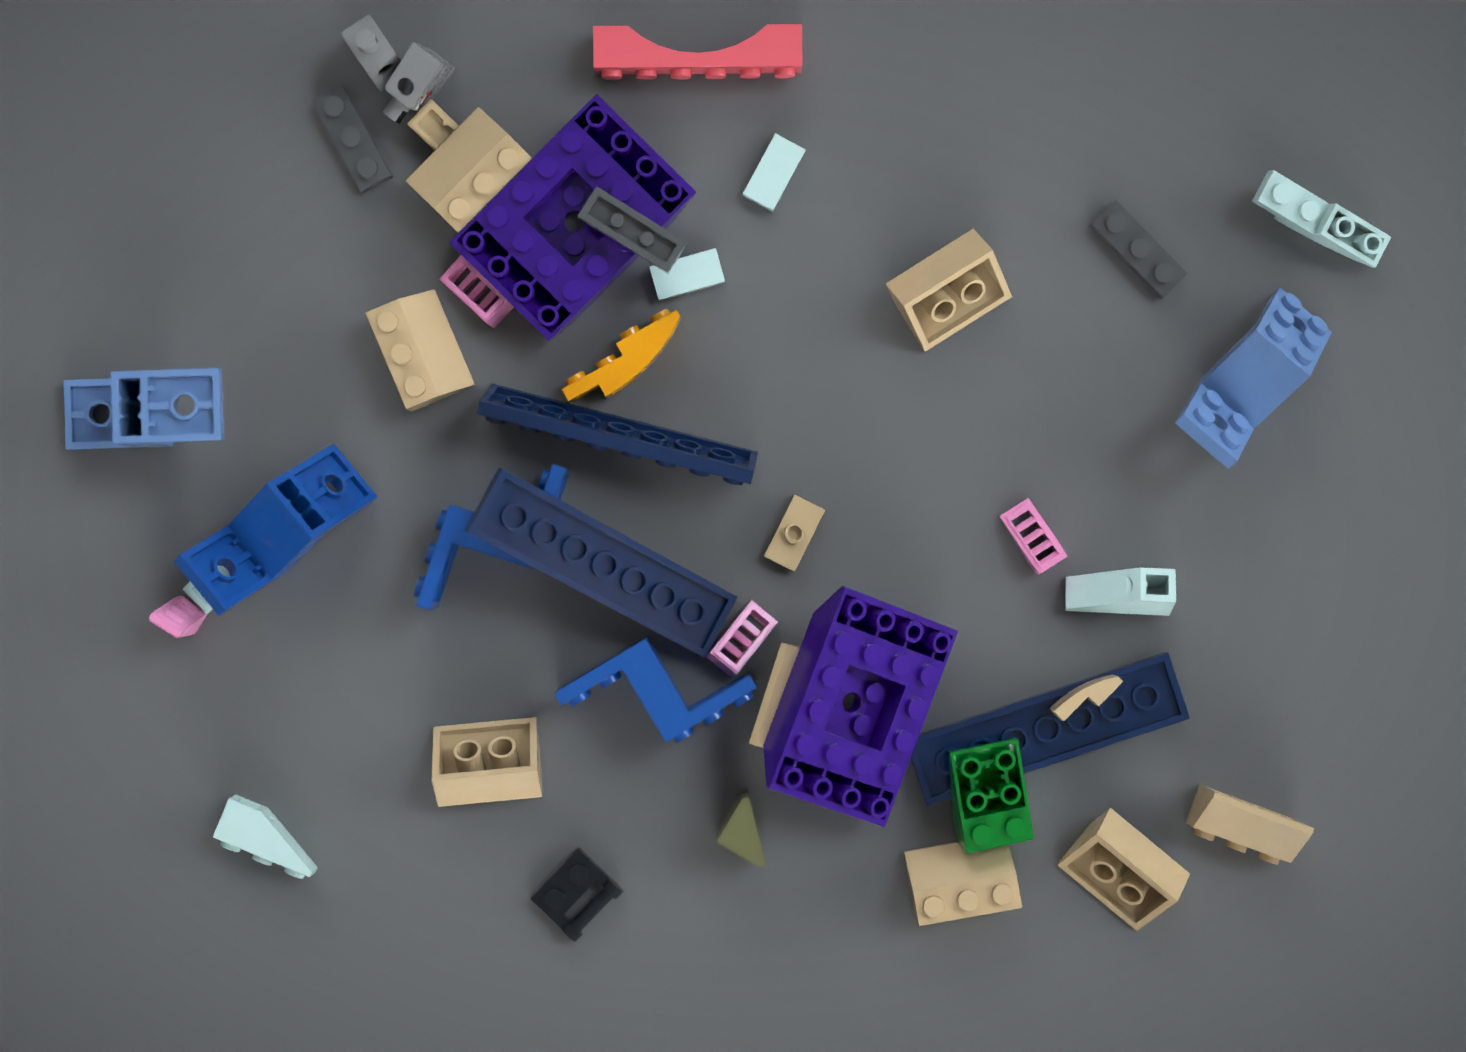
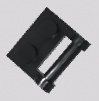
[531,847,624,942]

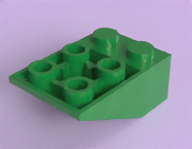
[949,738,1034,854]

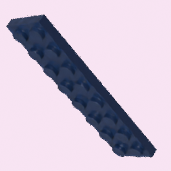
[477,383,758,485]
[465,467,737,658]
[911,652,1190,806]

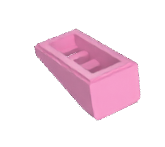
[439,255,514,328]
[999,498,1067,575]
[148,596,207,638]
[706,600,778,677]

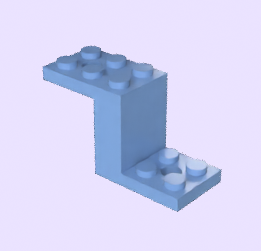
[1175,288,1332,469]
[63,368,224,450]

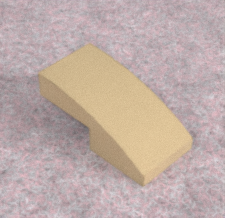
[1049,674,1123,721]

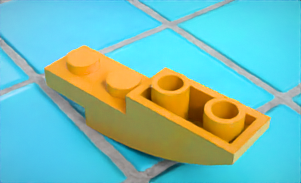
[562,308,681,403]

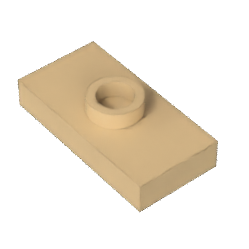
[407,99,459,151]
[764,495,825,572]

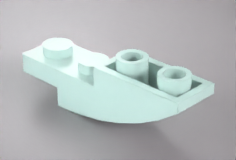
[1252,170,1391,268]

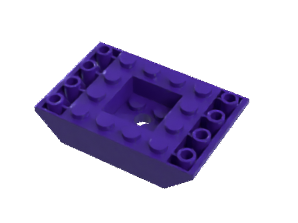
[449,94,696,341]
[763,586,958,827]

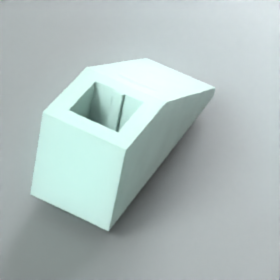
[1065,567,1176,616]
[213,795,318,879]

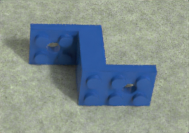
[174,444,378,616]
[413,464,570,610]
[554,636,757,743]

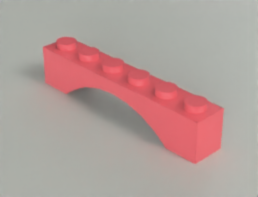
[593,24,803,80]

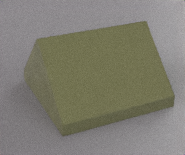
[716,789,766,868]

